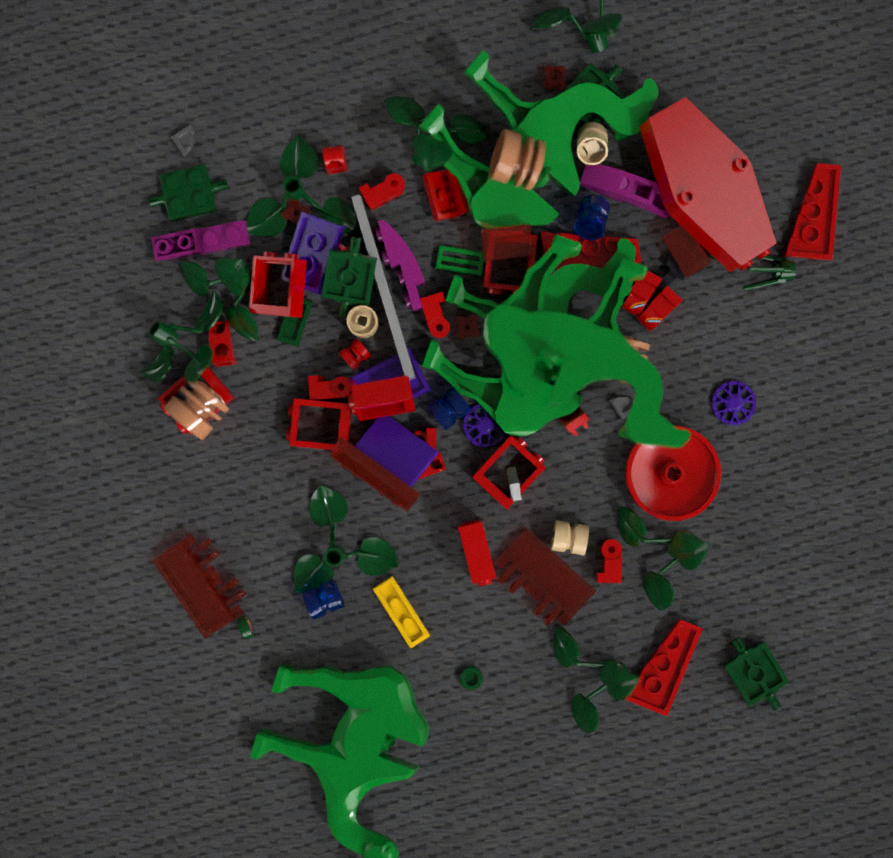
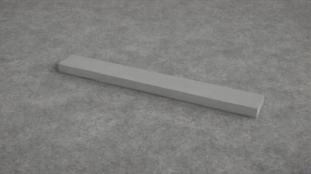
[351,195,415,380]

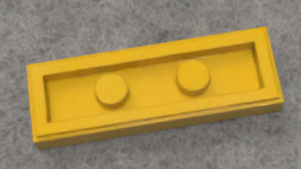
[373,576,430,649]

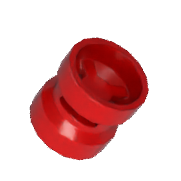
[339,338,372,371]

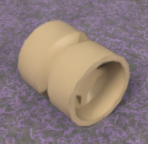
[577,122,608,165]
[347,305,379,338]
[551,520,589,556]

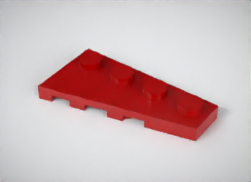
[783,163,841,261]
[540,231,642,276]
[625,619,703,716]

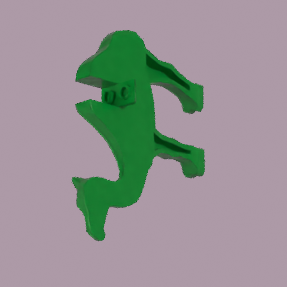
[418,49,659,231]
[483,235,690,448]
[422,238,636,436]
[250,664,429,858]

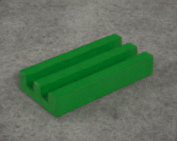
[435,245,486,277]

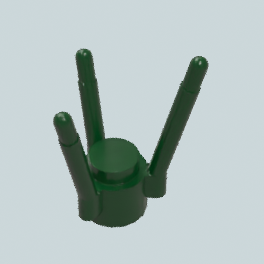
[743,255,796,291]

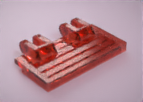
[330,437,420,512]
[495,527,596,626]
[152,534,247,639]

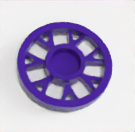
[712,381,756,425]
[463,404,506,448]

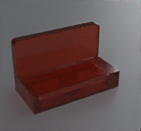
[481,224,532,262]
[663,226,711,277]

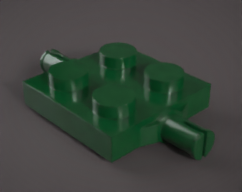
[562,63,625,124]
[148,164,229,222]
[322,237,377,318]
[723,637,790,711]

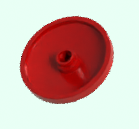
[625,426,721,521]

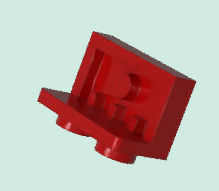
[422,170,469,222]

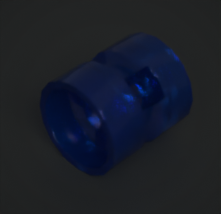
[574,195,610,240]
[428,387,472,430]
[302,579,345,620]

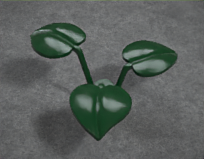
[530,0,622,53]
[384,96,488,172]
[246,135,357,237]
[180,257,259,341]
[141,291,223,383]
[294,485,399,593]
[618,507,710,611]
[553,626,640,734]

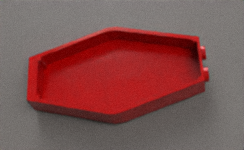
[640,97,777,272]

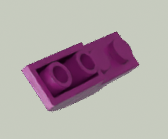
[579,164,669,218]
[151,220,250,261]
[375,220,425,312]

